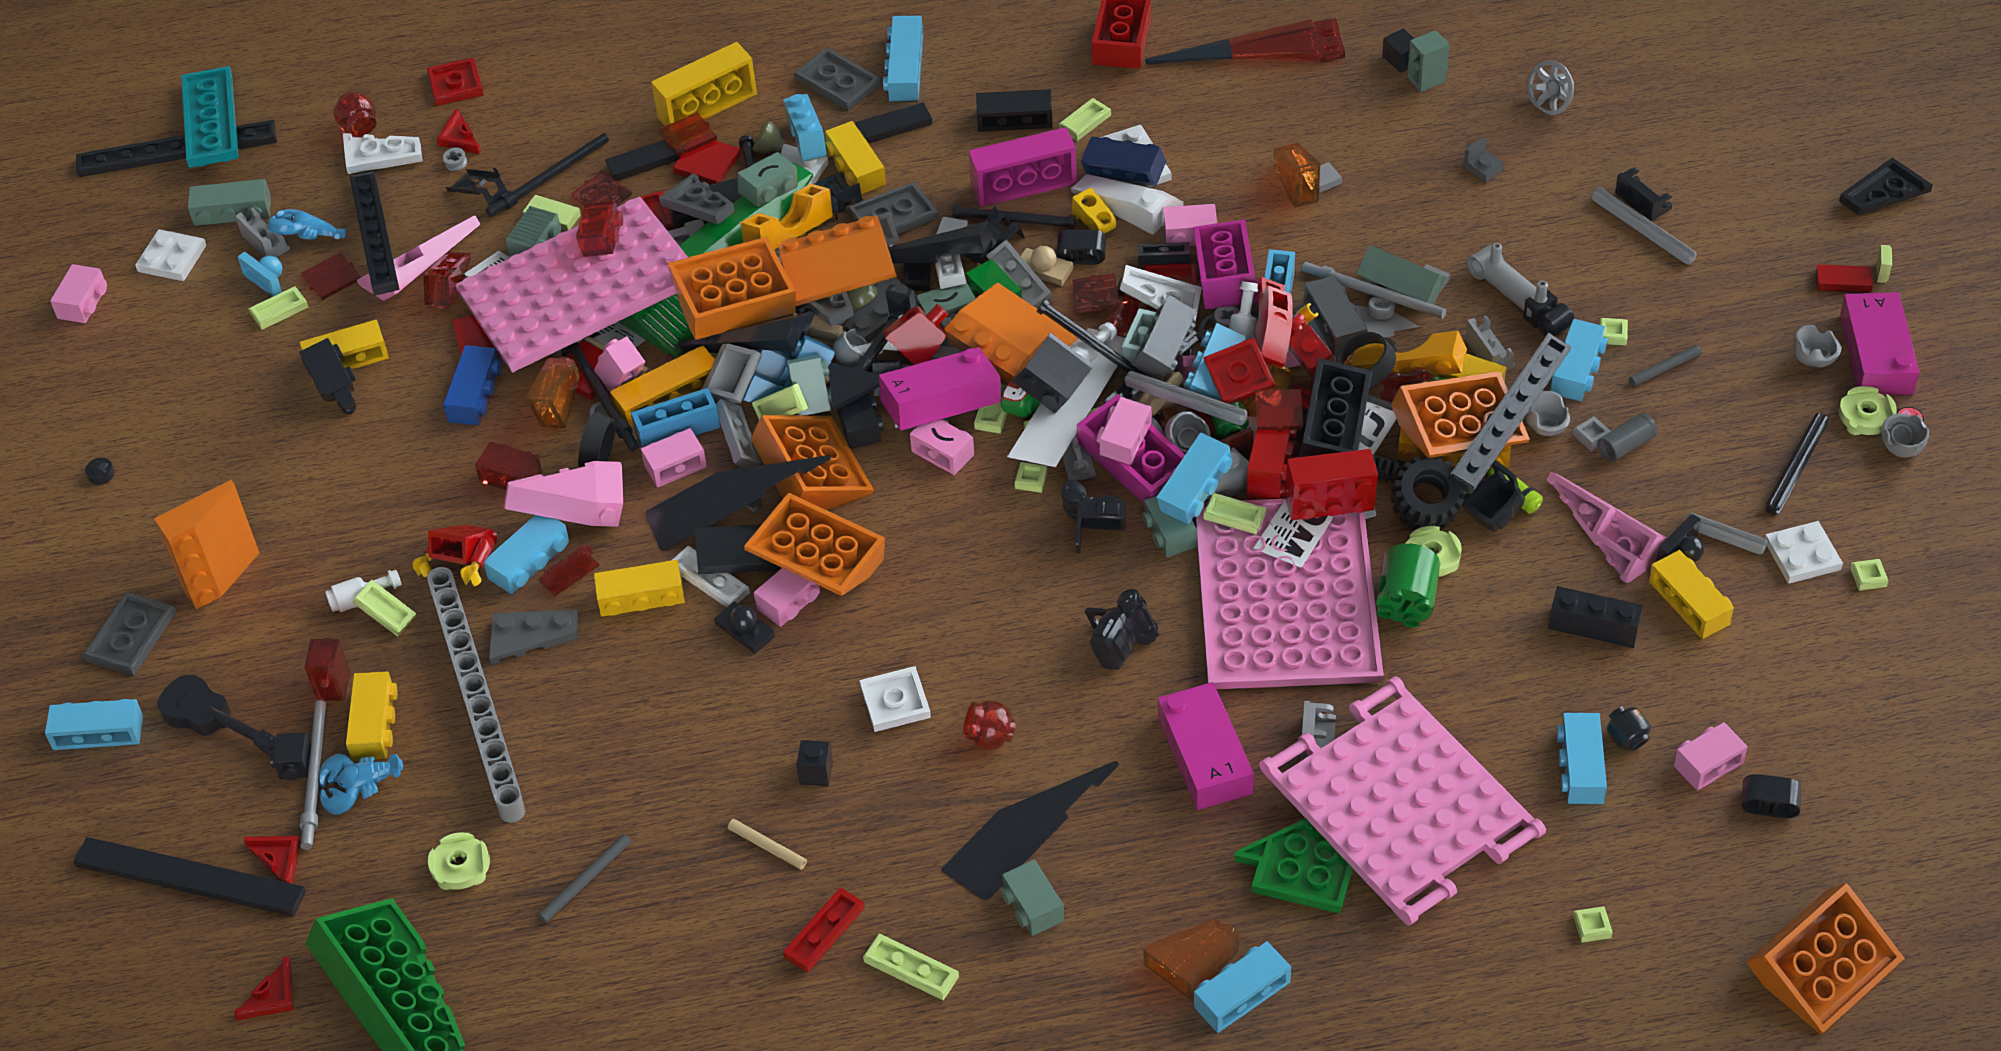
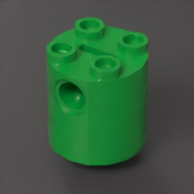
[1376,543,1440,628]

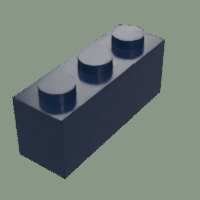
[1081,136,1167,186]

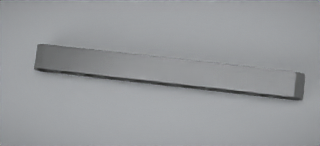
[427,567,525,823]

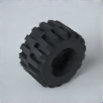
[1391,455,1466,529]

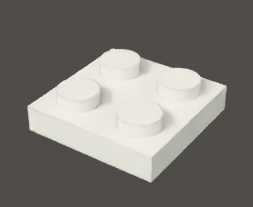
[136,229,207,281]
[1765,521,1843,584]
[859,666,931,732]

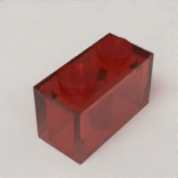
[576,201,623,257]
[475,441,543,490]
[304,638,351,701]

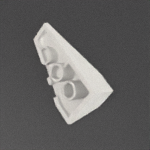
[1071,174,1183,235]

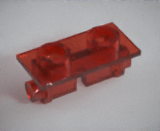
[1105,292,1146,338]
[1379,369,1438,403]
[538,544,600,596]

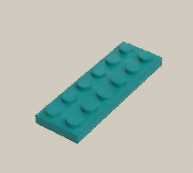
[181,66,239,168]

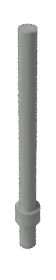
[1302,262,1447,319]
[299,700,326,850]

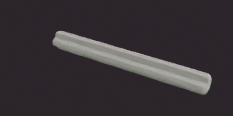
[1592,187,1697,265]
[1125,371,1248,425]

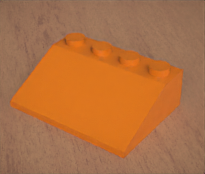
[777,215,897,306]
[668,237,796,340]
[944,283,1079,383]
[1391,371,1530,458]
[750,415,874,510]
[154,479,259,610]
[744,493,885,596]
[1746,883,1905,1034]

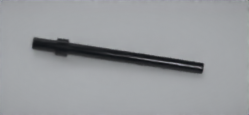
[486,133,609,218]
[566,342,639,452]

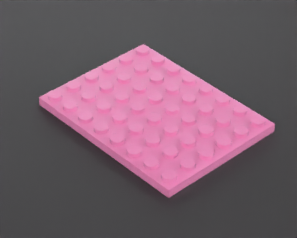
[455,196,688,373]
[1195,499,1384,689]

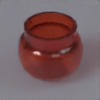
[333,92,377,137]
[963,700,1015,751]

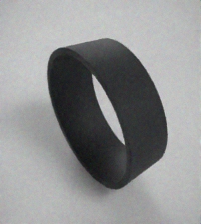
[1336,332,1396,387]
[578,412,615,468]

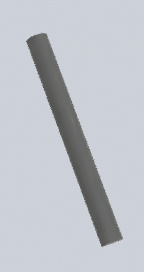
[538,834,632,923]

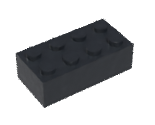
[1297,358,1372,458]

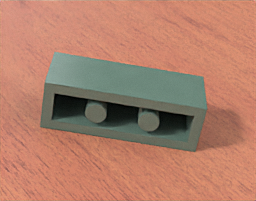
[188,179,271,226]
[1357,245,1446,305]

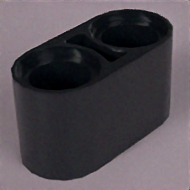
[1056,229,1106,265]
[1742,774,1801,818]

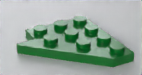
[1234,818,1354,914]

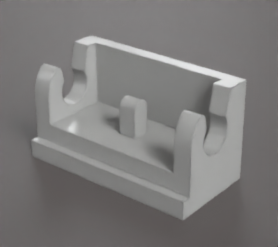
[235,208,290,258]
[1465,316,1515,371]
[1300,701,1336,762]

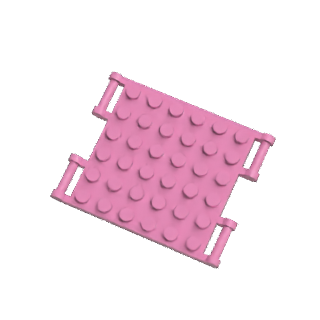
[1259,676,1546,926]

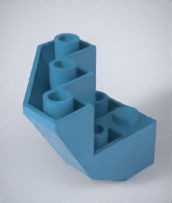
[743,318,835,402]

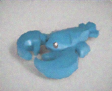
[267,209,347,240]
[318,753,403,815]

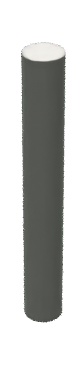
[1629,345,1701,387]

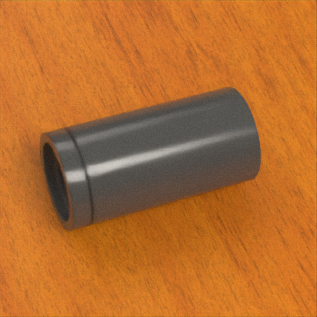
[1597,412,1658,463]

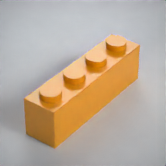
[610,345,715,427]

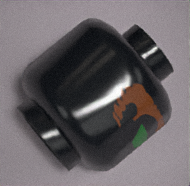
[1606,706,1651,751]

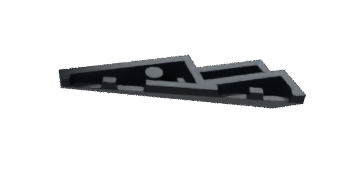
[888,221,1000,264]
[678,311,814,353]

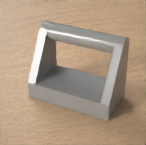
[702,344,762,403]

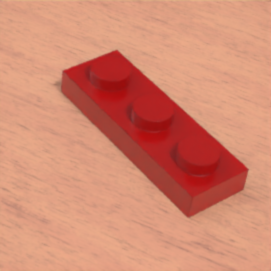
[783,887,865,973]

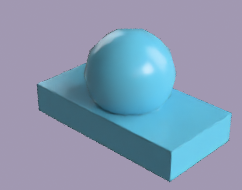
[238,252,283,297]

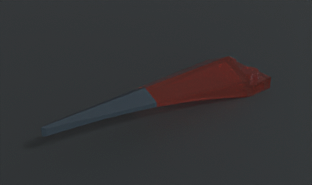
[1145,18,1345,65]

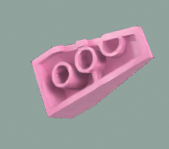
[503,461,623,527]

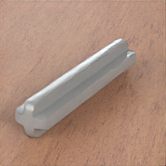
[1685,512,1767,555]

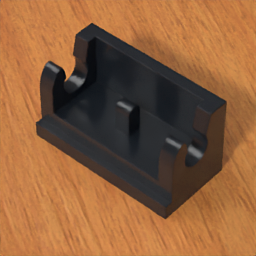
[1615,167,1673,221]

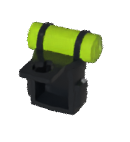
[1462,461,1543,532]

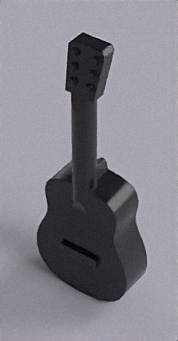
[157,675,276,757]

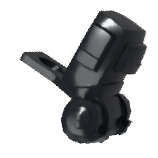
[1061,479,1126,553]
[1085,589,1160,670]

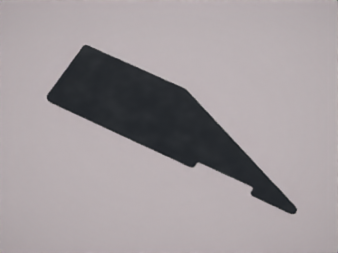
[645,455,831,550]
[942,761,1119,900]

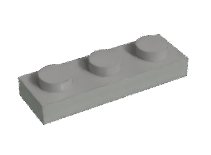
[986,240,1054,308]
[716,399,762,468]

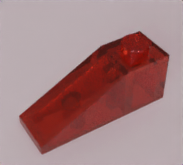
[423,252,471,309]

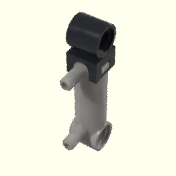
[1467,243,1575,337]

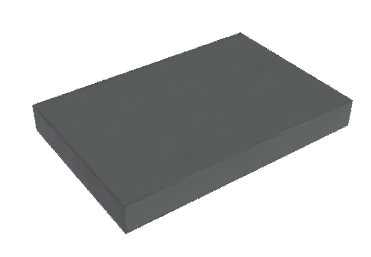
[794,47,881,111]
[847,182,939,234]
[82,592,177,676]

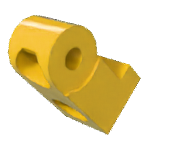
[1071,187,1117,234]

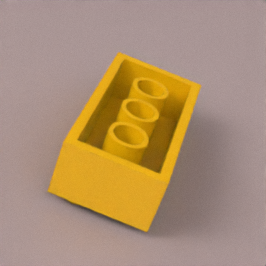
[651,42,757,135]

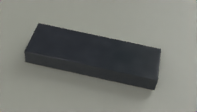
[854,102,932,143]
[605,136,684,181]

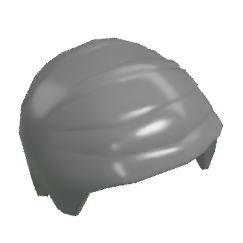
[1794,325,1842,368]
[833,329,868,368]
[1525,391,1570,436]
[1164,411,1211,455]
[1881,414,1929,458]

